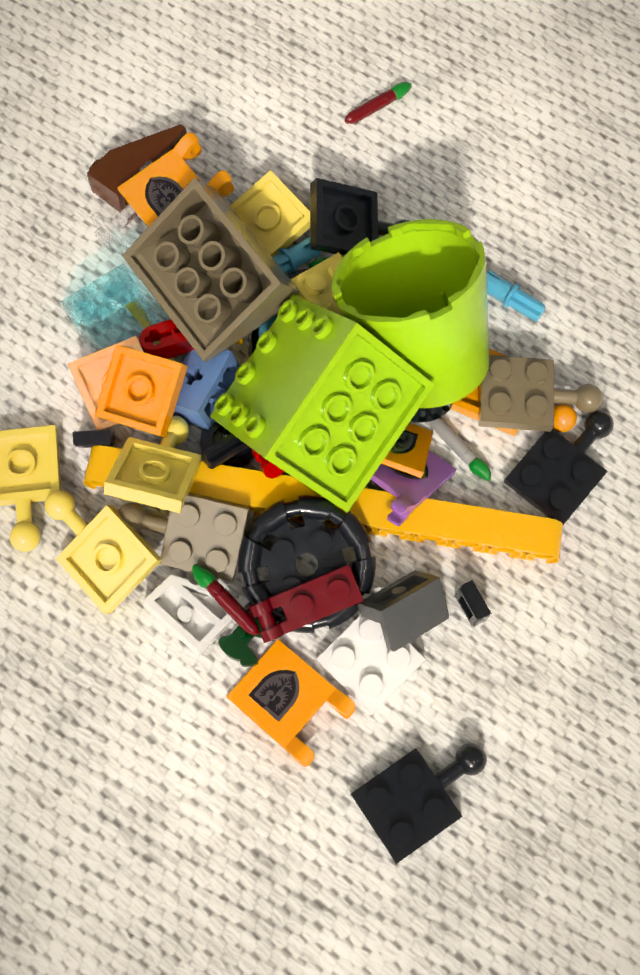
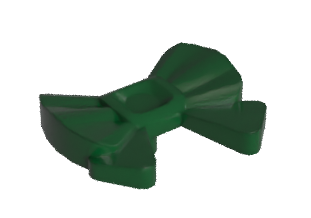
[218,609,273,667]

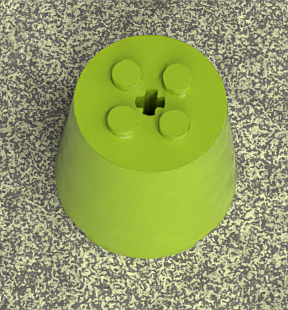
[332,219,489,408]

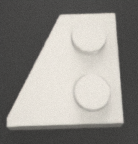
[143,575,250,656]

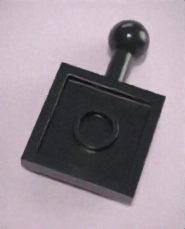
[310,178,410,255]
[504,410,614,525]
[350,743,487,864]

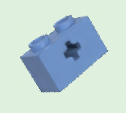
[173,350,240,430]

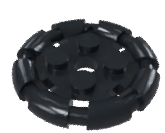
[238,495,376,633]

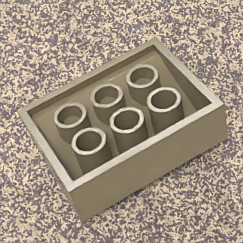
[122,178,299,362]

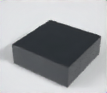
[73,430,115,448]
[455,580,492,627]

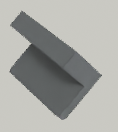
[358,570,449,652]

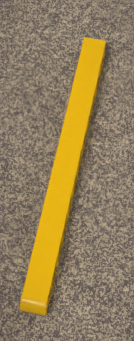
[83,445,563,564]

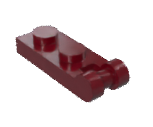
[249,563,364,643]

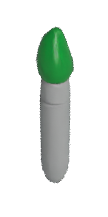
[430,417,491,481]

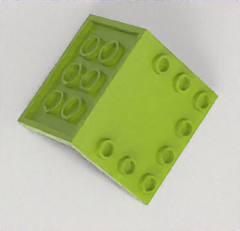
[210,294,435,513]

